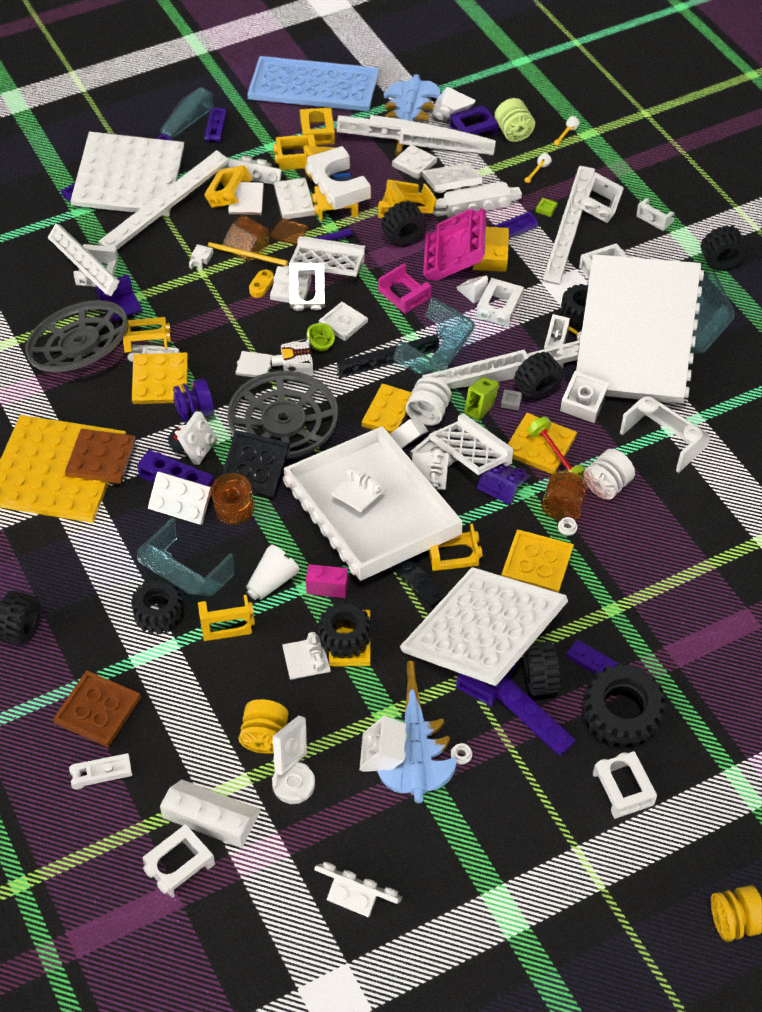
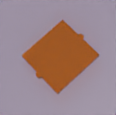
[270,218,308,246]

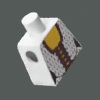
[271,339,313,376]

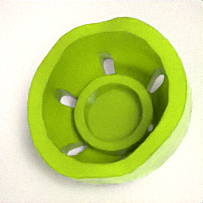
[307,323,335,351]

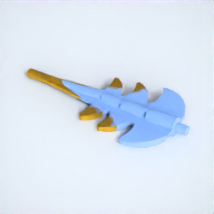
[384,74,440,156]
[378,661,457,803]

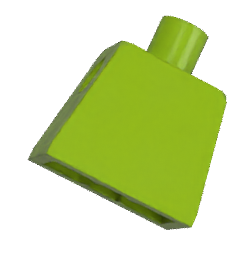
[464,377,500,421]

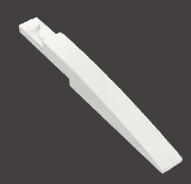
[337,115,496,155]
[422,340,581,389]

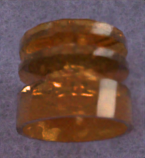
[541,471,588,521]
[211,473,254,524]

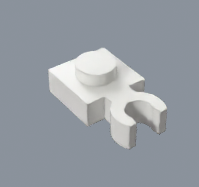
[189,244,213,271]

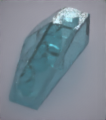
[159,87,213,139]

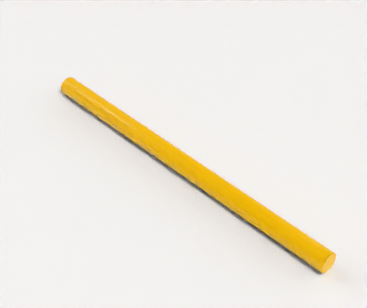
[208,242,288,266]

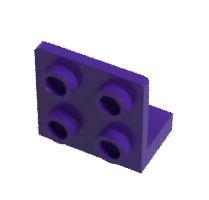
[96,274,142,322]
[477,464,531,505]

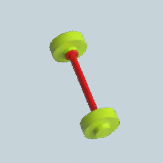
[527,417,585,486]

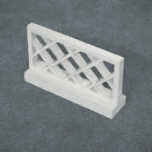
[290,236,365,277]
[429,413,513,475]

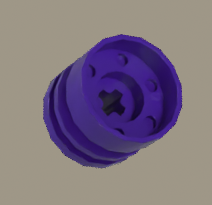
[173,378,214,423]

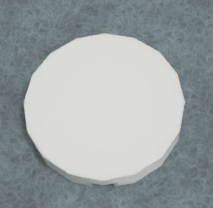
[272,762,315,804]

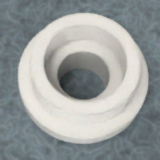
[558,517,577,536]
[451,743,472,765]

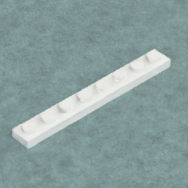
[48,224,119,296]

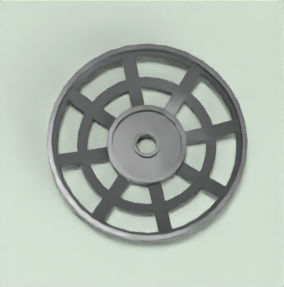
[25,300,128,372]
[227,371,338,458]

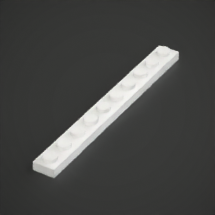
[99,150,228,249]
[544,166,595,283]

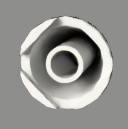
[246,545,300,600]

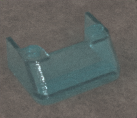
[691,273,735,353]
[393,297,475,374]
[137,518,234,596]

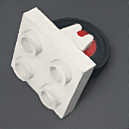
[168,412,217,465]

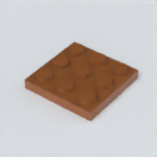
[65,428,136,484]
[53,670,141,748]

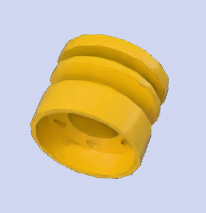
[239,699,289,754]
[711,885,762,942]

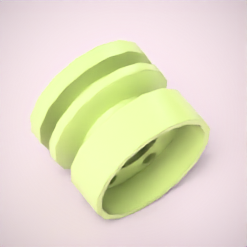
[495,98,535,142]

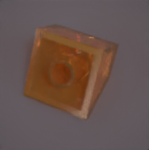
[222,214,269,262]

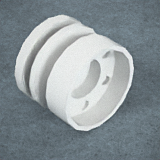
[406,377,452,426]
[583,449,635,500]

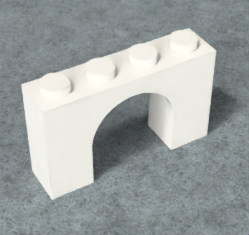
[306,146,371,210]

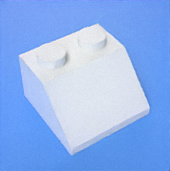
[432,87,475,121]
[560,371,609,423]
[359,716,407,772]

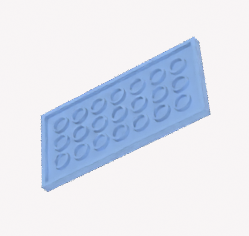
[248,56,379,111]

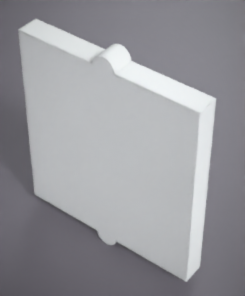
[236,351,272,377]

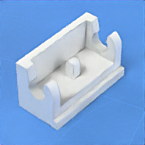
[636,198,674,231]

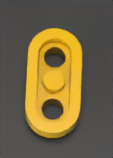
[249,270,274,298]

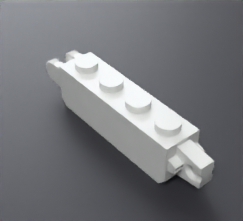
[433,182,522,218]

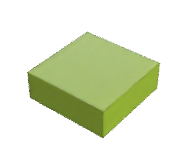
[536,198,558,217]

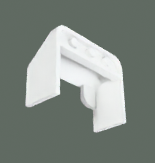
[620,397,710,473]

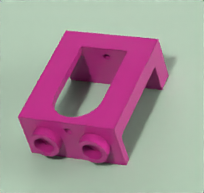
[378,264,431,314]

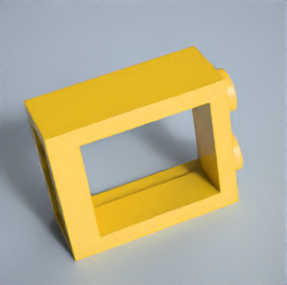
[273,134,316,170]

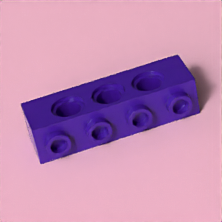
[137,450,215,493]

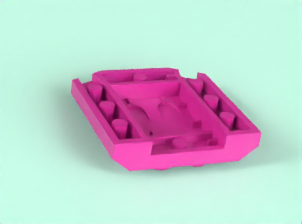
[423,208,486,280]

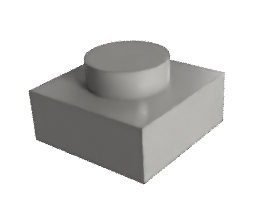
[501,389,522,411]

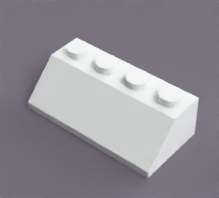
[160,780,261,848]

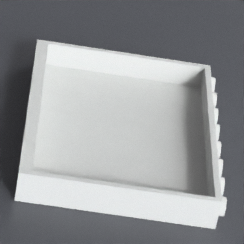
[576,254,704,404]
[283,426,462,581]

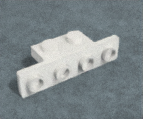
[221,156,282,185]
[314,862,403,917]

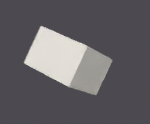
[456,275,488,303]
[544,314,570,349]
[389,417,429,449]

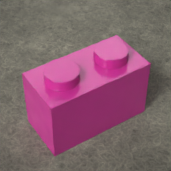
[306,564,348,598]

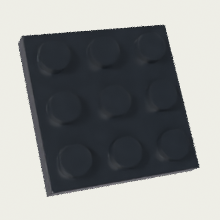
[220,430,290,498]

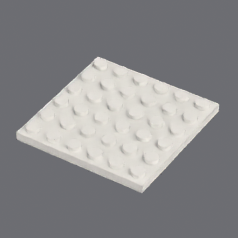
[71,132,184,216]
[400,567,568,686]

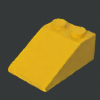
[473,227,509,272]

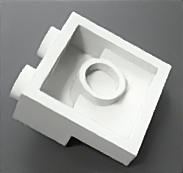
[270,265,311,303]

